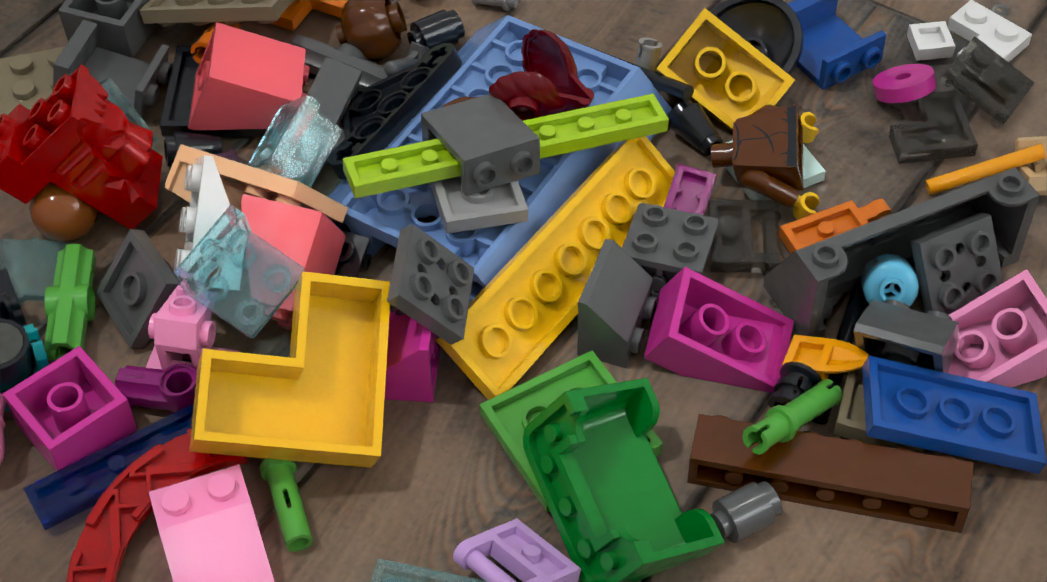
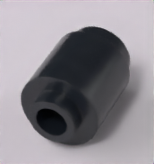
[407,10,465,49]

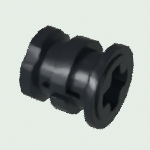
[768,362,822,408]

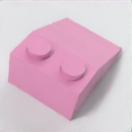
[948,269,1047,388]
[149,464,275,582]

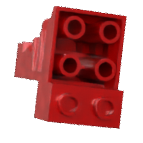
[0,64,163,229]

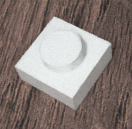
[907,21,955,61]

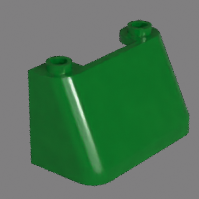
[523,378,725,582]

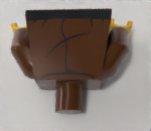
[711,105,820,220]

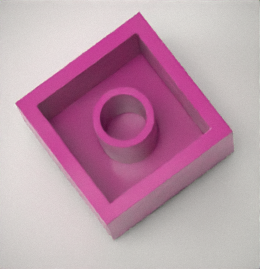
[3,346,138,480]

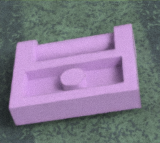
[453,518,581,582]

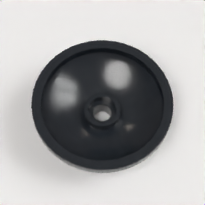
[711,0,804,75]

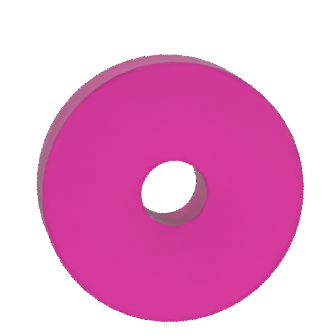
[872,64,936,103]

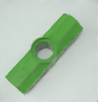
[44,244,96,361]

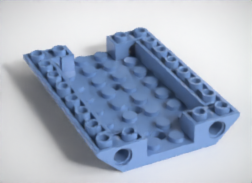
[328,15,672,302]

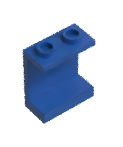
[788,0,887,90]

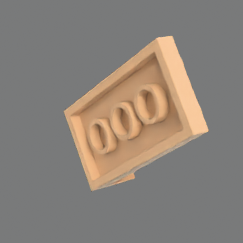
[165,144,348,224]

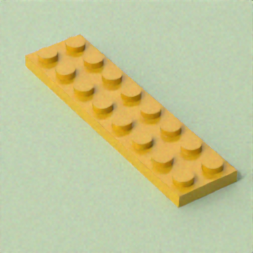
[435,136,675,400]

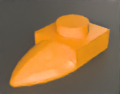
[782,335,870,380]

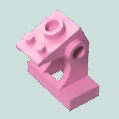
[145,285,239,372]

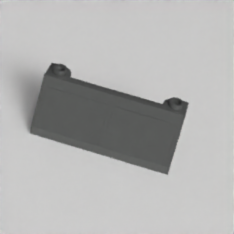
[763,167,1040,338]

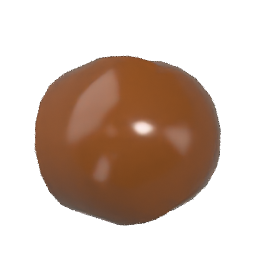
[29,182,98,242]

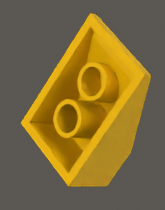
[655,8,795,131]

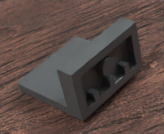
[622,203,719,297]

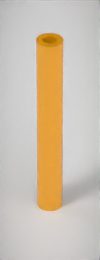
[925,143,1046,195]

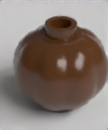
[335,0,407,61]

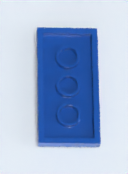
[862,356,1047,474]

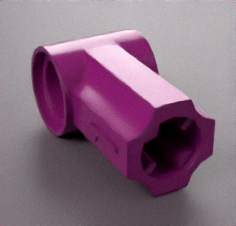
[115,364,197,421]

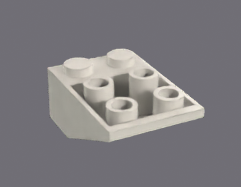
[174,155,245,292]

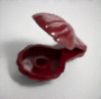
[489,29,594,121]

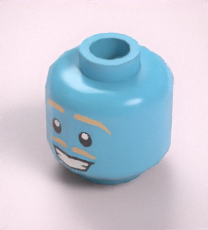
[861,254,919,306]

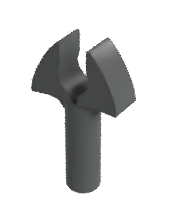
[384,41,430,76]

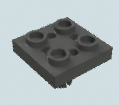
[910,212,1003,315]
[387,224,474,345]

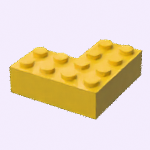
[189,271,390,468]

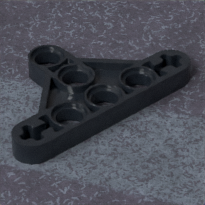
[329,43,462,180]

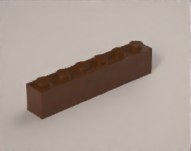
[687,414,974,533]

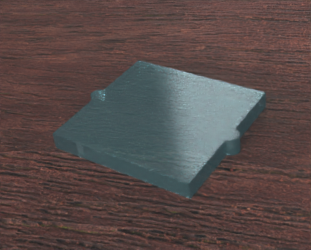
[0,237,69,303]

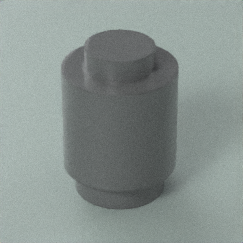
[710,481,782,543]

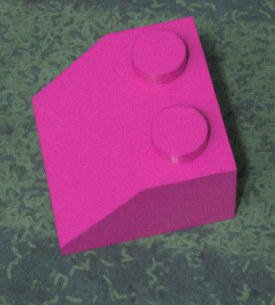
[385,309,442,403]

